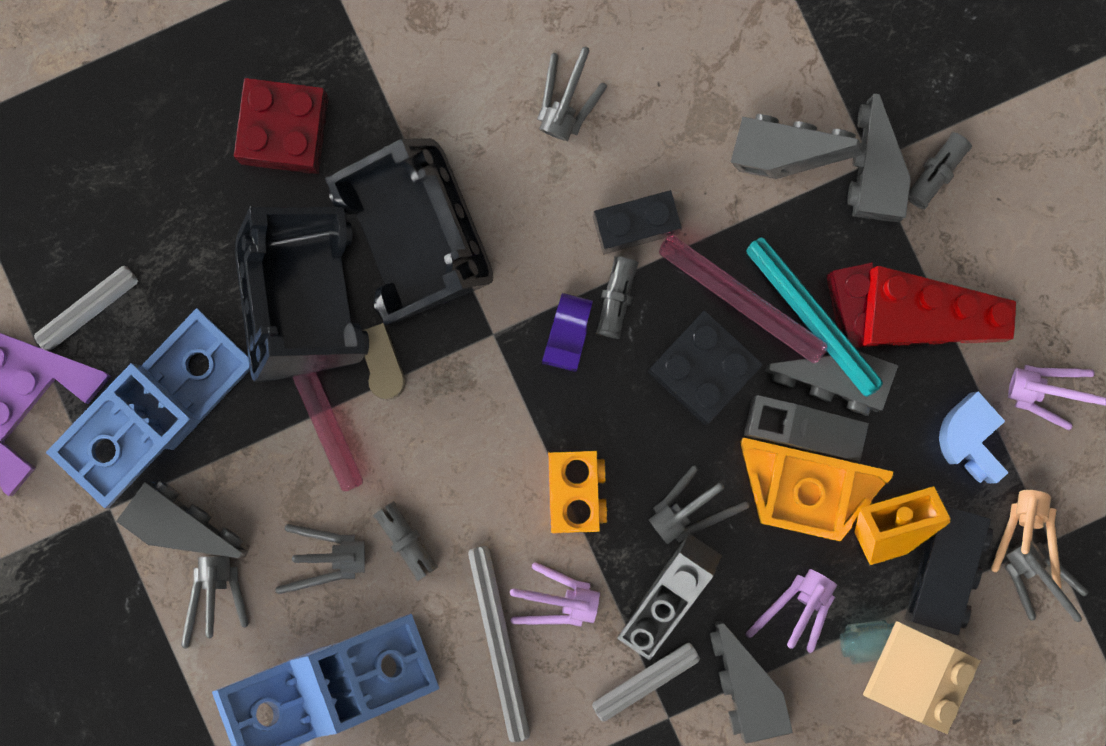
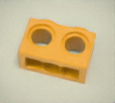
[548,451,607,533]

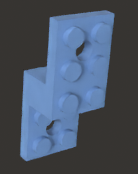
[46,308,250,509]
[212,614,440,746]

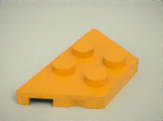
[741,438,893,541]

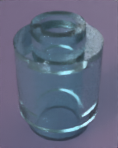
[840,620,895,665]

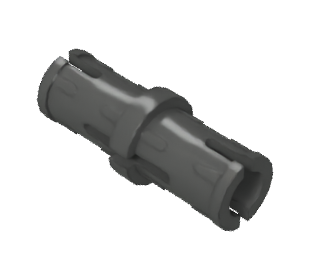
[908,132,972,209]
[595,256,639,339]
[373,501,438,581]

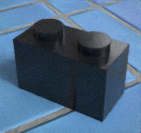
[593,190,682,255]

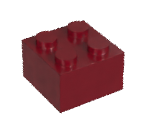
[234,78,329,174]

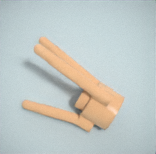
[991,490,1062,589]

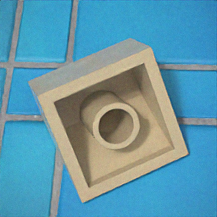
[863,621,981,734]

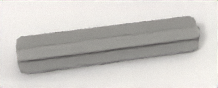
[34,266,138,351]
[592,643,700,721]

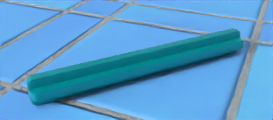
[746,237,883,397]

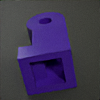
[542,293,593,372]

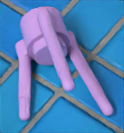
[1008,365,1106,430]
[510,562,600,627]
[746,569,837,653]

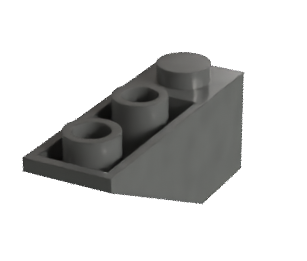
[847,94,911,223]
[731,114,864,179]
[765,352,898,416]
[744,395,869,462]
[116,480,248,558]
[617,533,722,661]
[710,621,793,744]

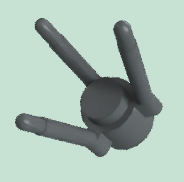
[537,46,607,141]
[649,466,750,544]
[275,524,365,594]
[1004,539,1088,622]
[181,556,248,649]

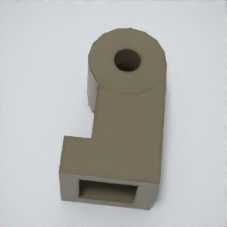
[362,323,406,401]

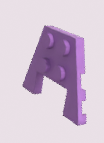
[0,333,111,496]

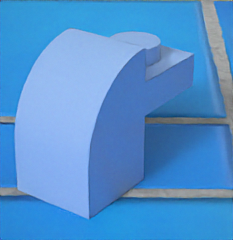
[939,391,1008,483]

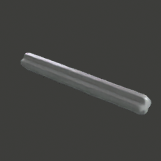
[468,546,530,742]

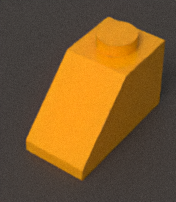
[854,486,951,565]

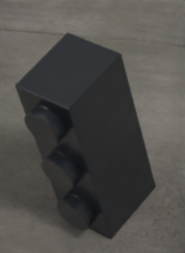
[905,505,993,636]

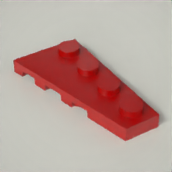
[863,266,1016,346]

